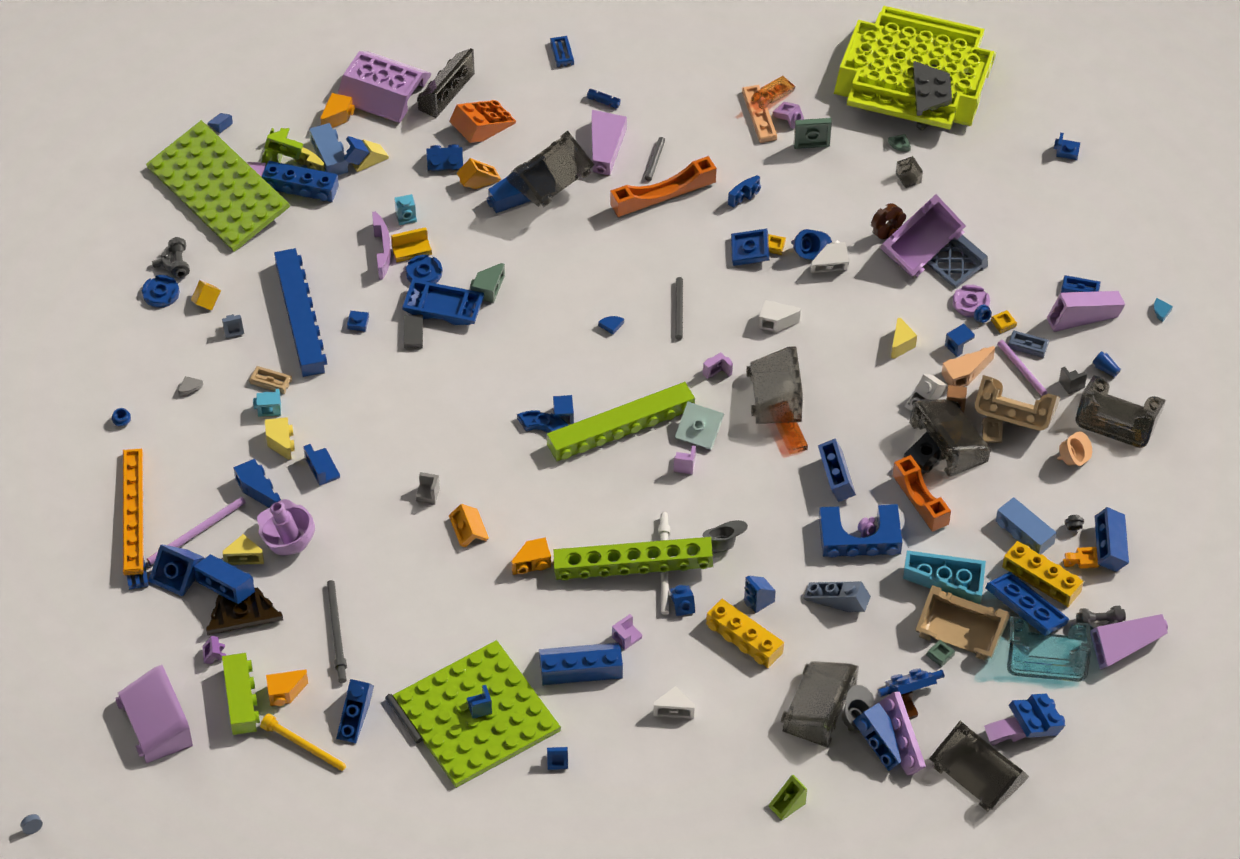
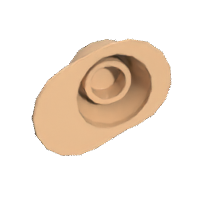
[1057,431,1092,466]

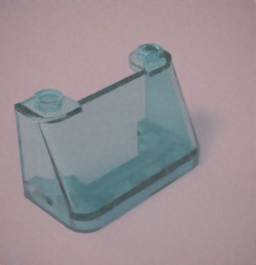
[1007,616,1092,682]

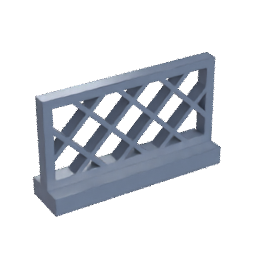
[926,235,988,289]

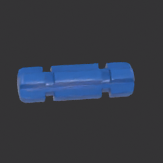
[587,89,621,109]

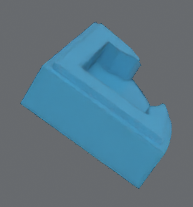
[1154,298,1173,322]

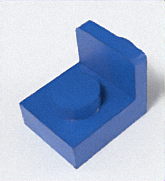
[1054,132,1081,160]

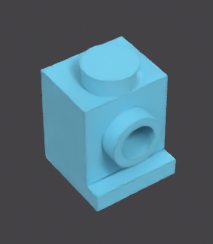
[394,194,417,225]
[253,389,281,417]

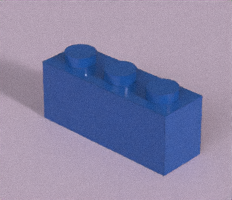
[818,438,856,502]
[1094,507,1129,572]
[193,554,255,604]

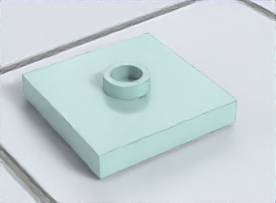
[675,402,724,450]

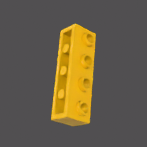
[1002,541,1083,607]
[706,598,784,668]

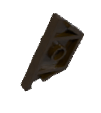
[206,587,283,635]

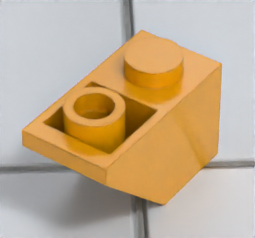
[512,537,551,575]

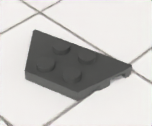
[913,61,952,116]

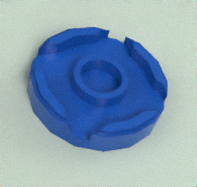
[405,255,443,283]
[142,275,180,308]

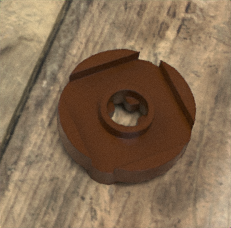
[871,203,906,239]

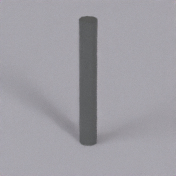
[645,137,665,181]
[385,694,423,744]

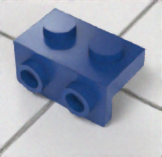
[426,144,463,171]

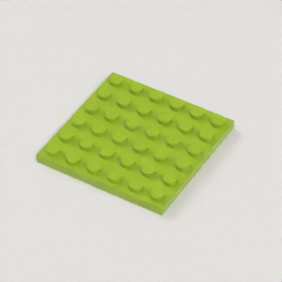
[393,640,561,788]

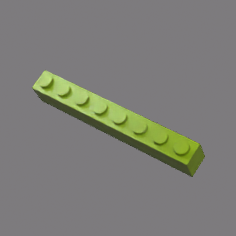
[547,382,695,462]

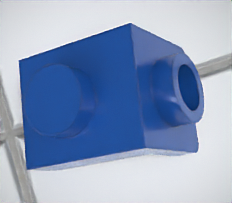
[669,585,695,616]

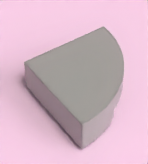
[178,376,203,395]

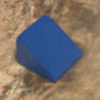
[207,113,233,133]

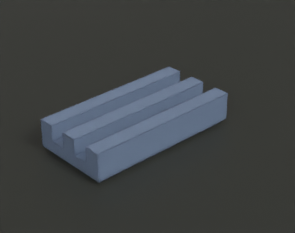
[1008,330,1049,358]

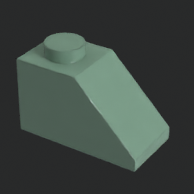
[470,263,505,303]

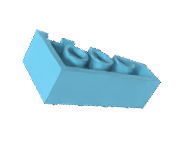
[903,550,986,604]

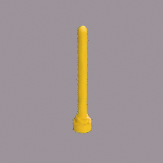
[260,713,346,771]

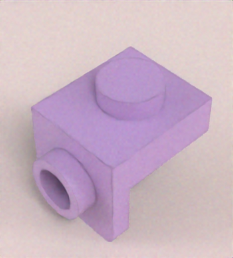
[703,352,733,379]

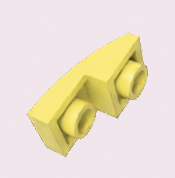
[295,147,325,172]

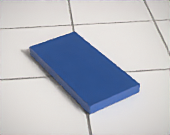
[985,572,1069,636]

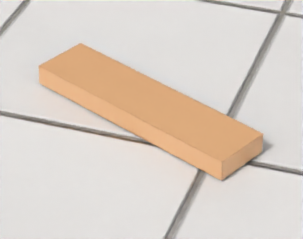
[742,85,777,143]

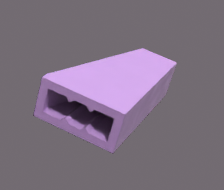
[592,110,627,175]
[1047,291,1125,332]
[1090,614,1168,670]

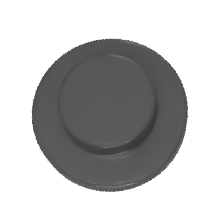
[1064,515,1084,531]

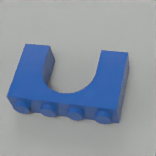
[819,504,902,558]

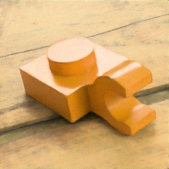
[1063,547,1099,569]

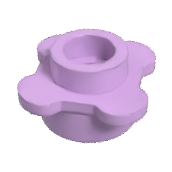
[858,517,876,538]

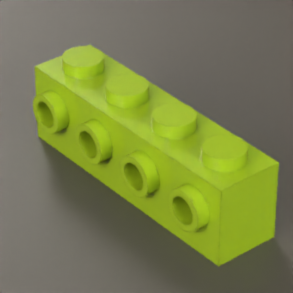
[222,653,260,735]

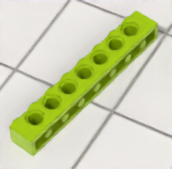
[553,537,714,580]

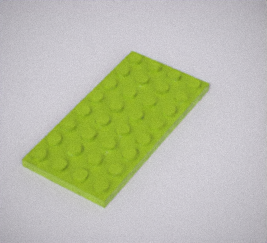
[146,120,290,252]

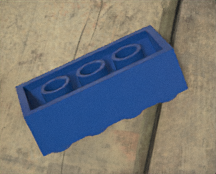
[539,642,623,685]

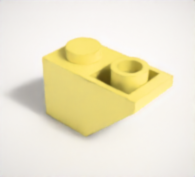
[265,417,295,460]

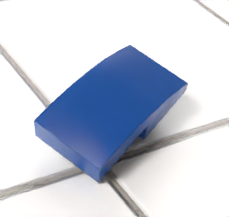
[728,175,761,208]

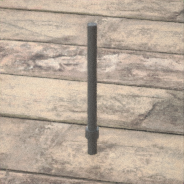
[327,580,347,683]

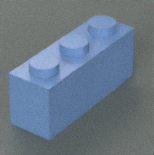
[309,123,350,175]
[996,497,1057,554]

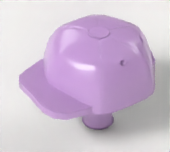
[257,499,315,556]

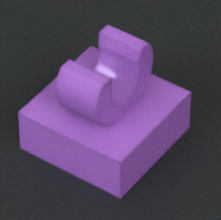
[202,636,226,664]

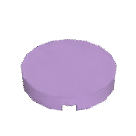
[953,285,990,317]

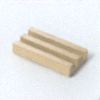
[249,366,292,394]

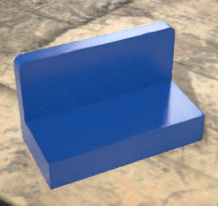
[303,444,340,486]

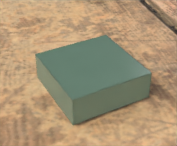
[926,640,955,667]

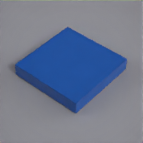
[731,228,770,266]

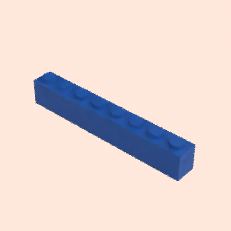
[274,248,327,377]

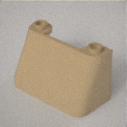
[975,375,1060,431]
[916,585,1010,661]

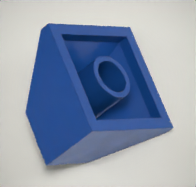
[148,544,205,596]

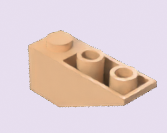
[941,346,995,387]

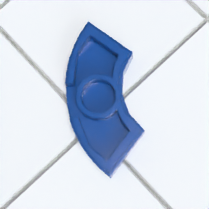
[517,410,568,433]

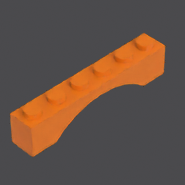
[610,156,717,217]

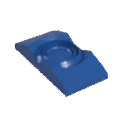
[402,279,484,325]

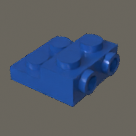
[1008,693,1066,738]

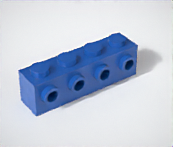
[262,161,339,202]

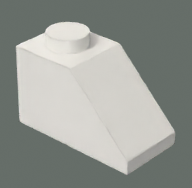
[810,241,849,273]

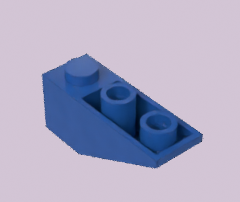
[233,459,281,508]
[336,679,374,743]
[853,703,901,771]

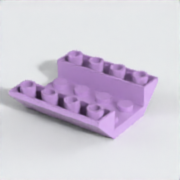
[338,51,431,123]

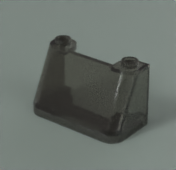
[506,131,595,208]
[746,346,803,424]
[1075,375,1166,448]
[909,399,991,477]
[781,661,859,748]
[929,721,1029,812]

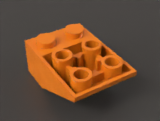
[449,100,516,143]

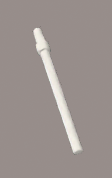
[658,512,670,615]

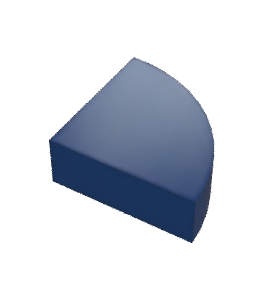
[598,316,624,334]

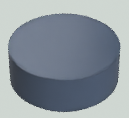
[20,814,43,835]

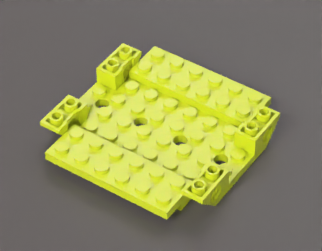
[834,5,997,130]

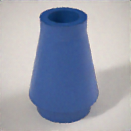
[1092,351,1121,378]

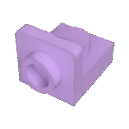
[773,102,804,129]

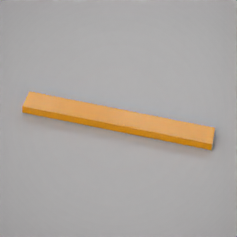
[123,448,144,576]

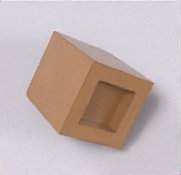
[946,385,967,415]

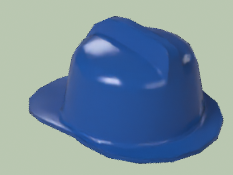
[791,229,832,260]

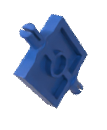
[877,668,945,697]

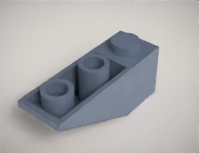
[804,581,871,612]

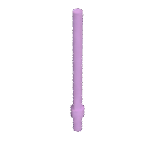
[146,497,246,565]

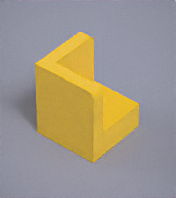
[191,280,221,310]

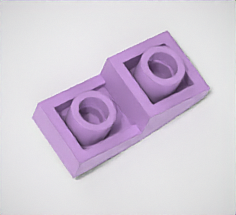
[984,717,1026,746]

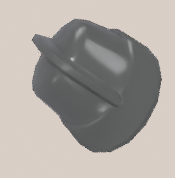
[703,520,748,553]
[841,685,874,731]

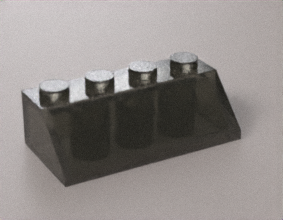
[417,48,475,118]

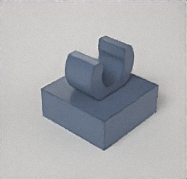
[222,314,244,338]

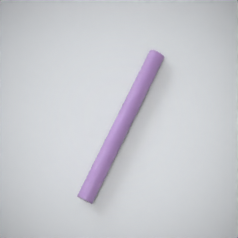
[997,340,1047,396]

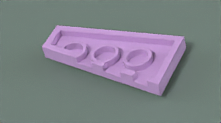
[875,692,926,775]

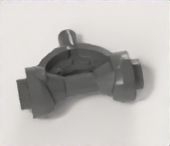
[152,237,190,278]
[1076,605,1126,631]

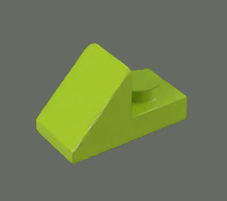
[264,128,303,160]

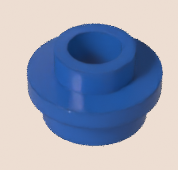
[974,304,992,323]
[112,408,131,426]

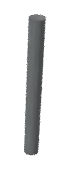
[675,277,683,340]

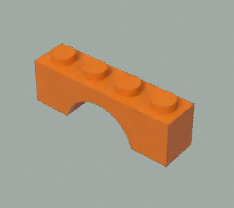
[892,455,951,532]

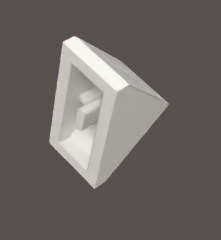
[653,686,695,719]

